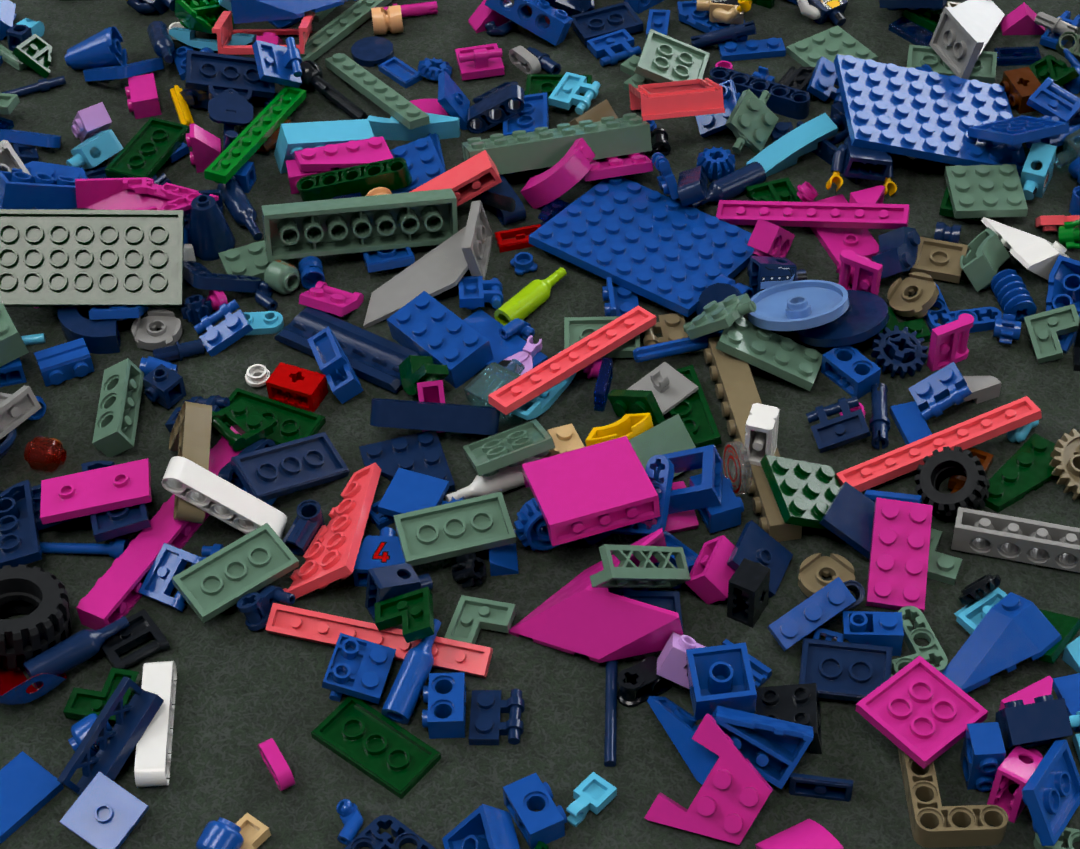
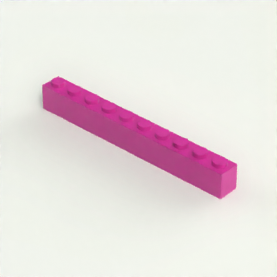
[76,426,245,630]

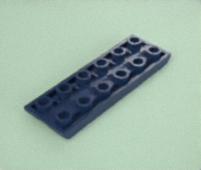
[275,306,421,393]

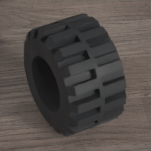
[915,446,990,522]

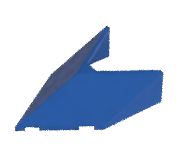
[231,0,356,24]

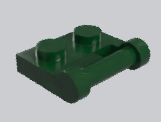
[211,398,274,451]

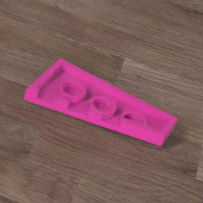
[294,136,393,172]

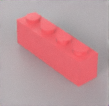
[410,150,502,207]

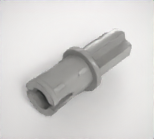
[1034,12,1079,34]

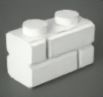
[744,403,780,467]

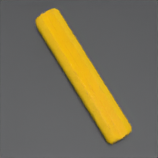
[170,85,194,126]

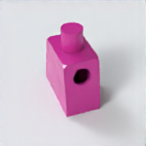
[987,746,1043,823]

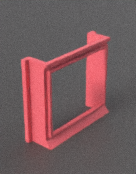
[212,10,315,55]
[628,78,725,121]

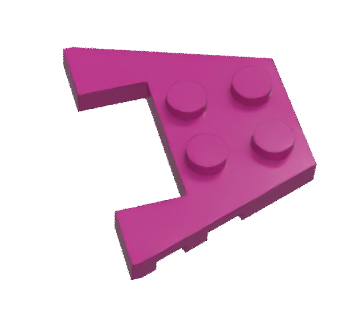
[644,713,773,845]

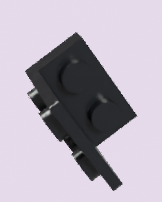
[756,683,822,754]

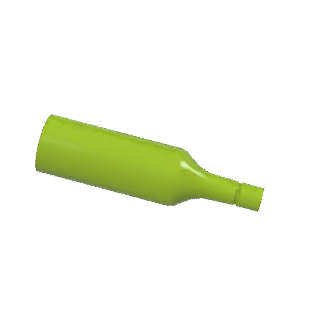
[494,267,567,325]

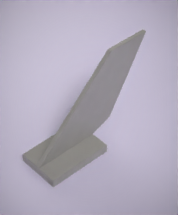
[929,0,1005,79]
[363,200,494,328]

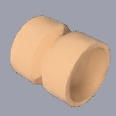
[371,5,403,35]

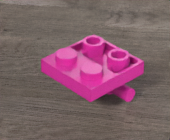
[455,43,505,81]

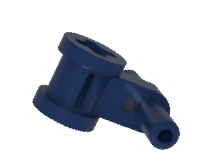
[237,585,296,631]

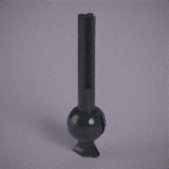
[299,60,368,120]

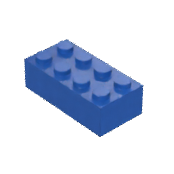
[387,291,494,388]

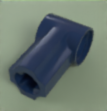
[283,499,325,556]

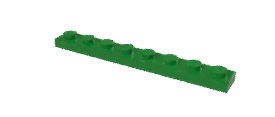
[204,86,306,184]

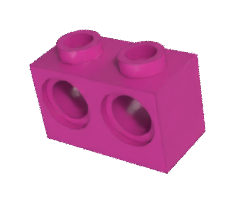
[747,218,795,258]

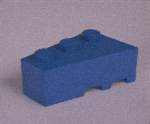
[712,705,814,789]

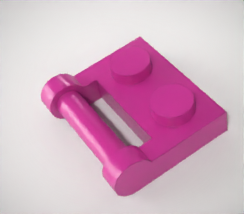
[838,249,883,295]
[299,281,364,317]
[927,313,974,372]

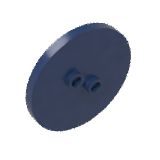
[789,290,889,348]

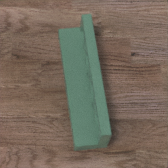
[590,544,691,589]

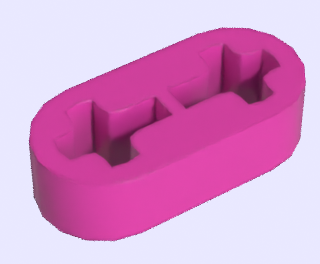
[258,738,295,791]

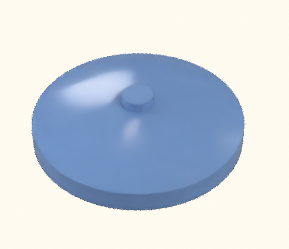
[747,280,849,331]

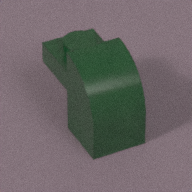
[399,355,449,395]

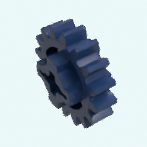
[871,325,928,378]

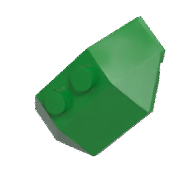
[175,0,234,34]

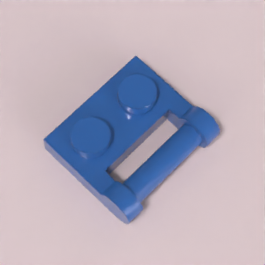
[1027,77,1080,123]
[138,543,203,612]

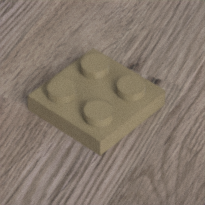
[910,237,968,284]

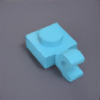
[566,772,617,827]

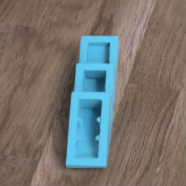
[367,113,461,141]
[746,113,838,177]

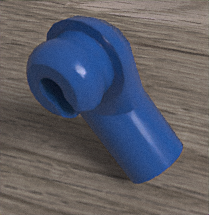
[499,318,535,340]

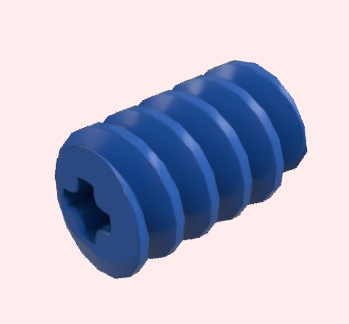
[990,269,1037,322]

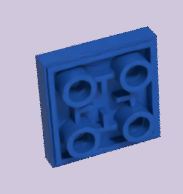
[378,468,449,517]

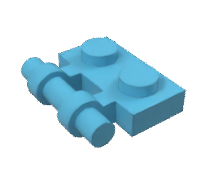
[548,72,601,115]

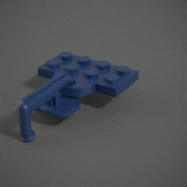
[185,50,275,151]

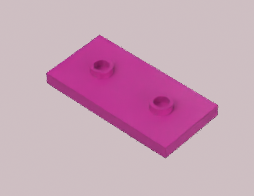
[810,194,879,267]
[40,458,152,524]

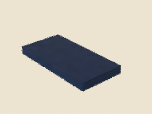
[230,432,350,501]

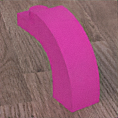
[520,138,595,209]

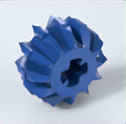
[697,146,736,182]

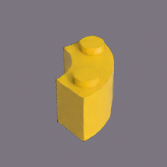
[585,413,654,447]

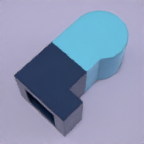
[6,18,45,51]

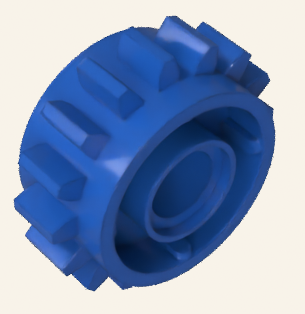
[514,498,559,551]

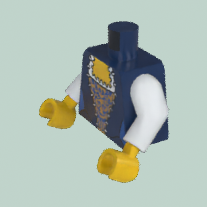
[796,0,848,26]

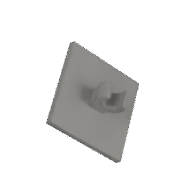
[626,362,699,415]

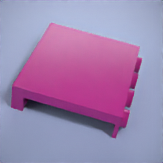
[522,436,660,546]

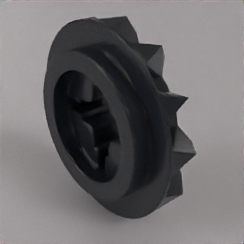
[958,573,1001,604]

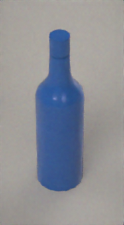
[381,619,441,724]

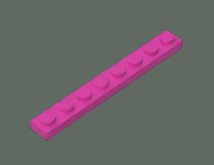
[716,200,910,229]

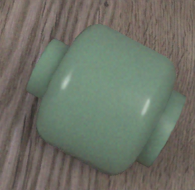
[264,260,300,295]

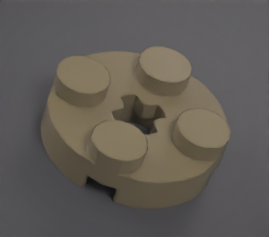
[887,272,939,318]
[798,553,855,597]

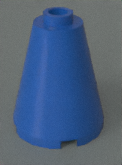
[65,26,128,70]

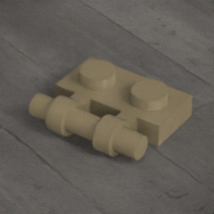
[642,313,690,354]

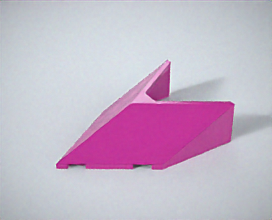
[75,177,219,216]
[509,528,684,663]

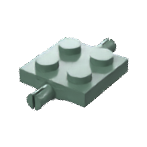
[725,89,779,154]
[683,293,756,339]

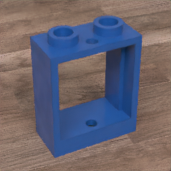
[653,444,723,514]

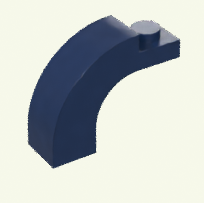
[57,307,121,354]

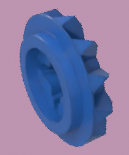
[418,57,452,81]

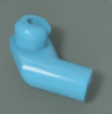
[1007,420,1039,443]

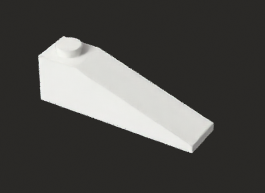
[981,217,1070,280]

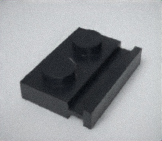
[778,66,815,92]

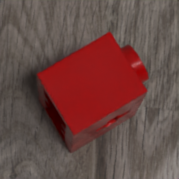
[266,362,328,412]

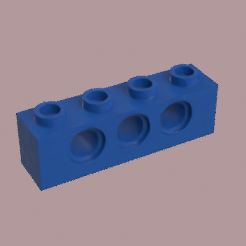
[485,0,573,46]

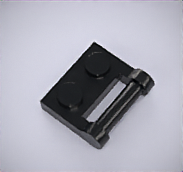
[100,609,170,670]

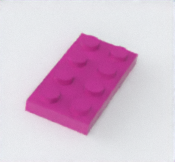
[865,497,933,613]

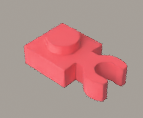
[1035,215,1080,232]

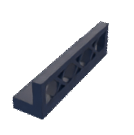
[57,676,164,797]

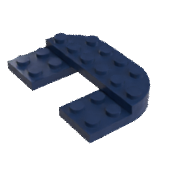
[0,461,151,569]

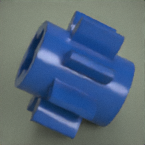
[993,313,1022,344]

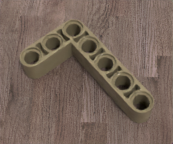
[169,401,212,524]
[897,747,1008,848]

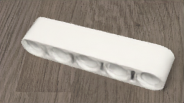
[161,456,287,539]
[134,661,177,787]

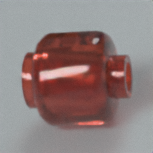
[24,436,67,472]

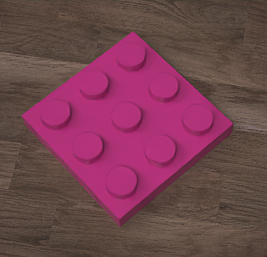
[855,656,989,769]

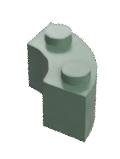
[960,227,1010,292]

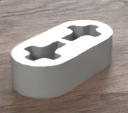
[509,45,541,75]

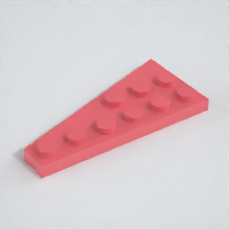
[283,462,382,599]

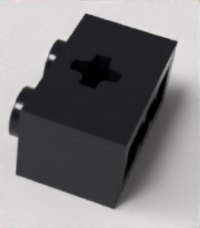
[727,558,770,628]

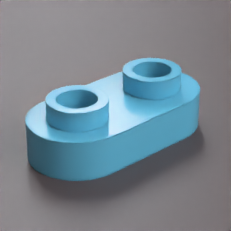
[244,311,284,335]

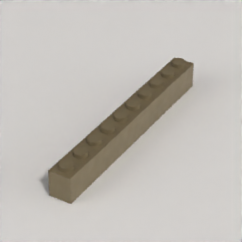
[704,336,802,542]

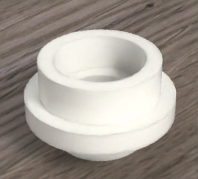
[245,364,271,387]

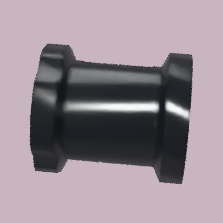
[650,128,671,156]

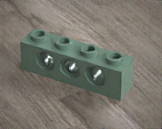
[92,358,144,458]

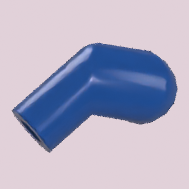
[336,799,363,845]

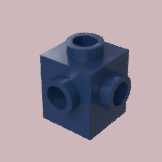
[142,364,187,409]

